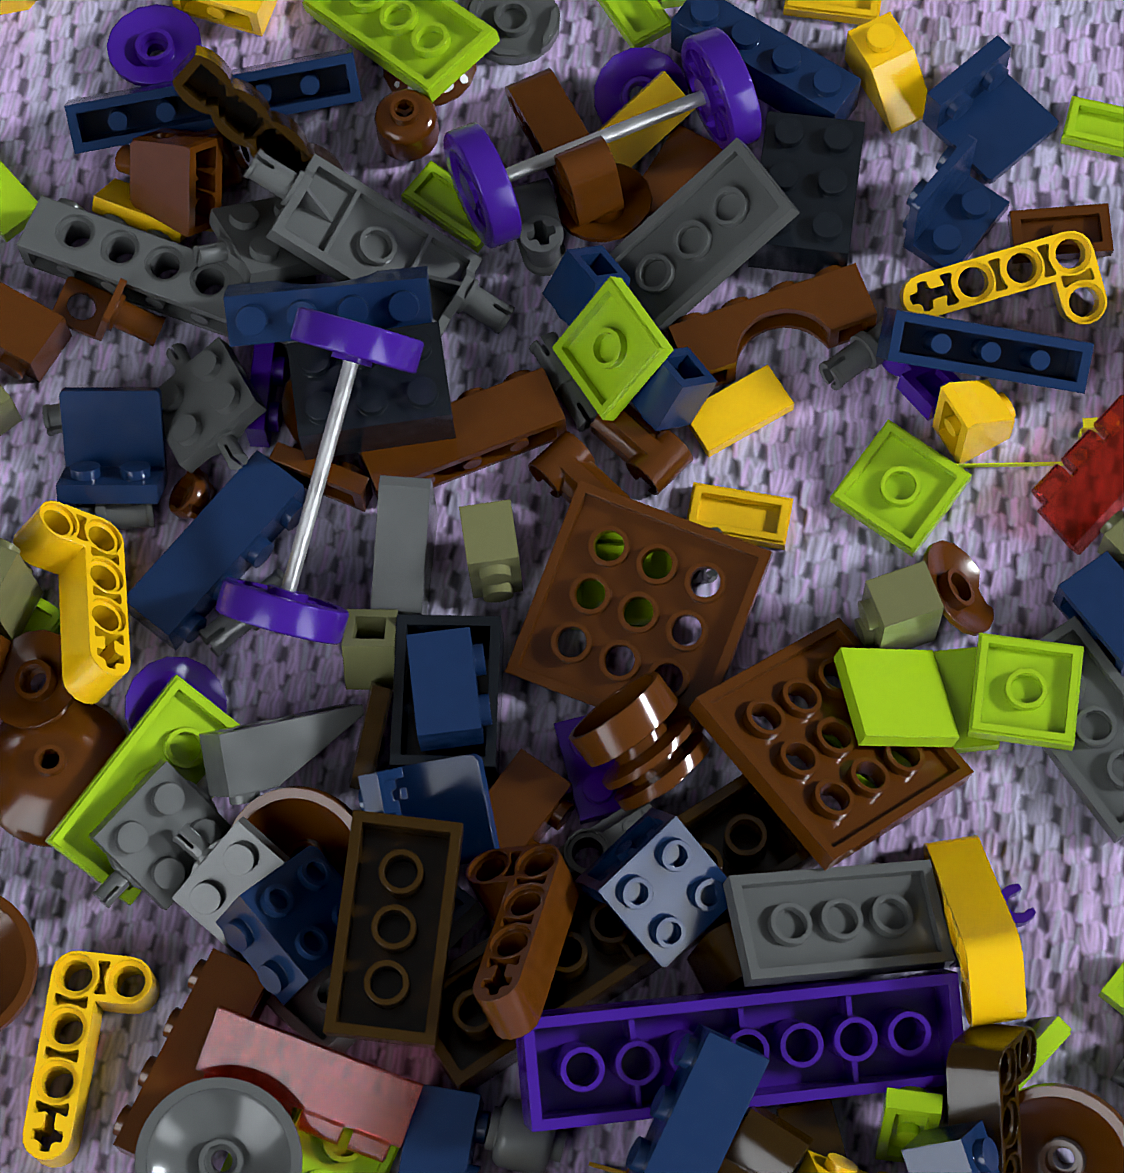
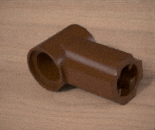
[590,404,693,495]
[528,431,630,503]

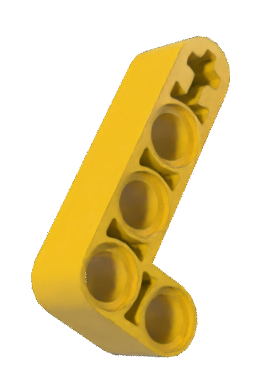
[899,231,1107,325]
[13,500,131,704]
[923,835,1027,1027]
[22,951,160,1168]

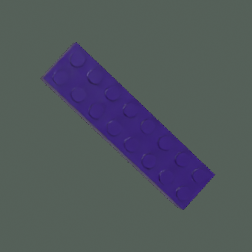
[516,969,964,1132]

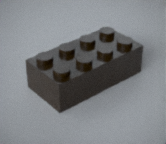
[323,810,464,1049]

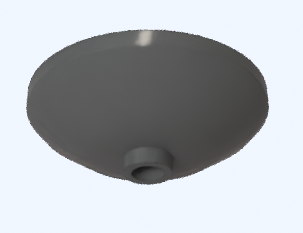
[134,1077,303,1173]

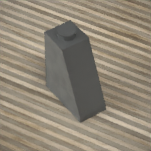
[370,475,438,615]

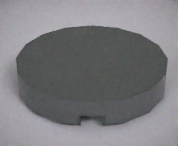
[467,0,560,65]

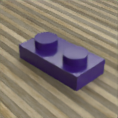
[245,342,288,448]
[554,715,621,825]

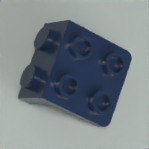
[358,753,500,865]
[216,846,344,1006]

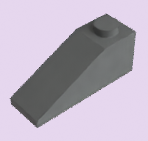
[199,704,364,805]

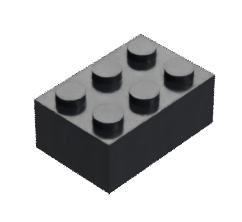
[748,111,865,275]
[287,321,456,460]
[389,614,504,784]

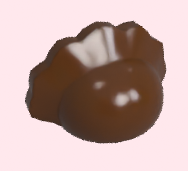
[169,467,216,519]

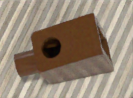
[115,128,223,237]

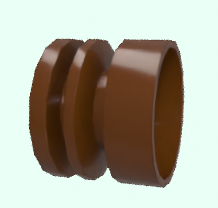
[568,671,711,811]

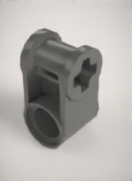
[513,178,566,276]

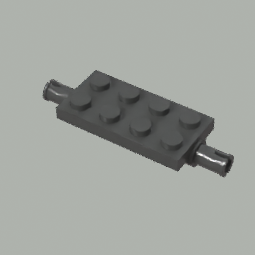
[243,149,515,336]

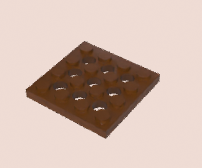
[505,480,773,734]
[689,618,974,871]

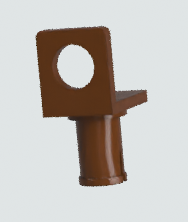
[53,276,166,346]

